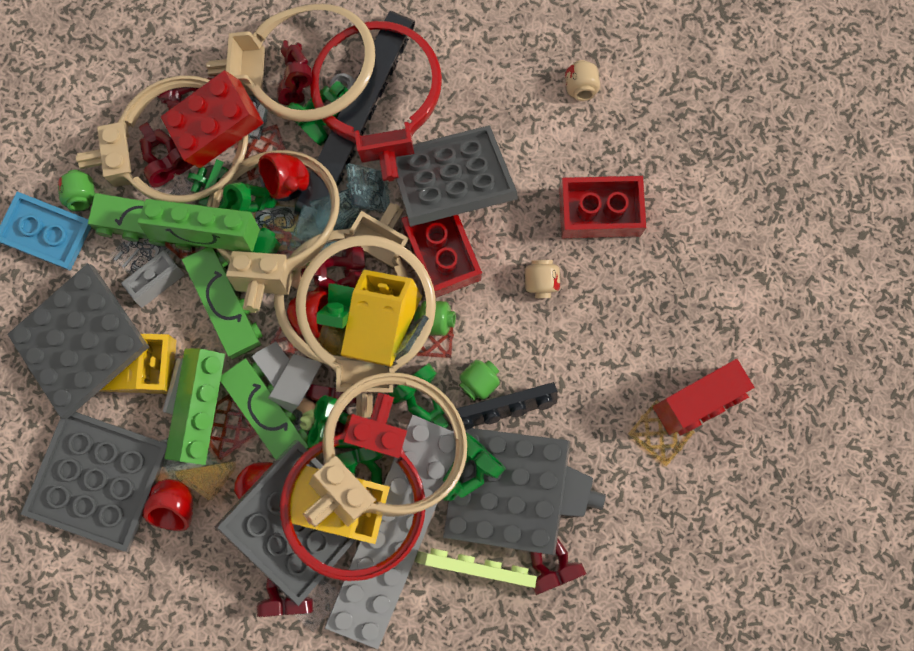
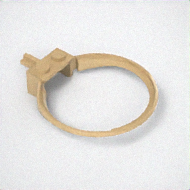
[206,4,375,122]
[76,76,248,203]
[207,150,340,313]
[274,202,409,364]
[296,235,436,418]
[303,373,467,527]

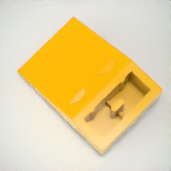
[341,270,422,367]
[99,333,177,394]
[290,466,390,544]

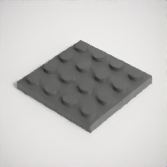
[396,125,518,226]
[7,263,149,419]
[20,412,167,552]
[443,428,570,555]
[214,440,356,606]

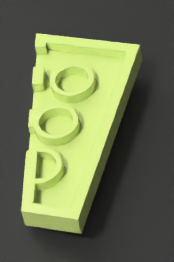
[414,548,537,588]

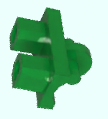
[187,159,229,206]

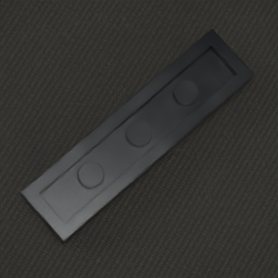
[449,382,558,431]

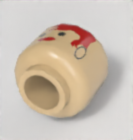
[565,60,600,101]
[525,260,560,298]

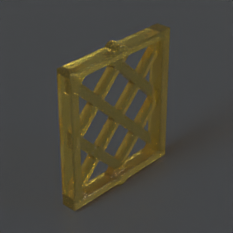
[628,400,695,466]

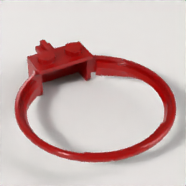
[310,21,442,182]
[280,393,425,581]

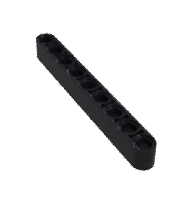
[294,11,415,223]

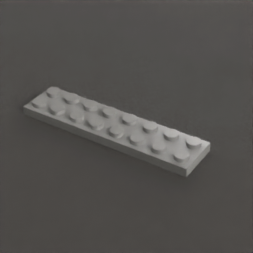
[325,415,456,649]

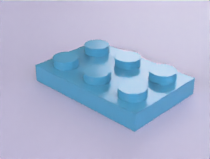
[0,191,91,271]

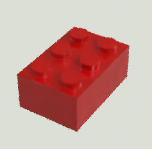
[161,70,264,168]
[559,176,647,239]
[401,215,482,298]
[653,359,755,436]

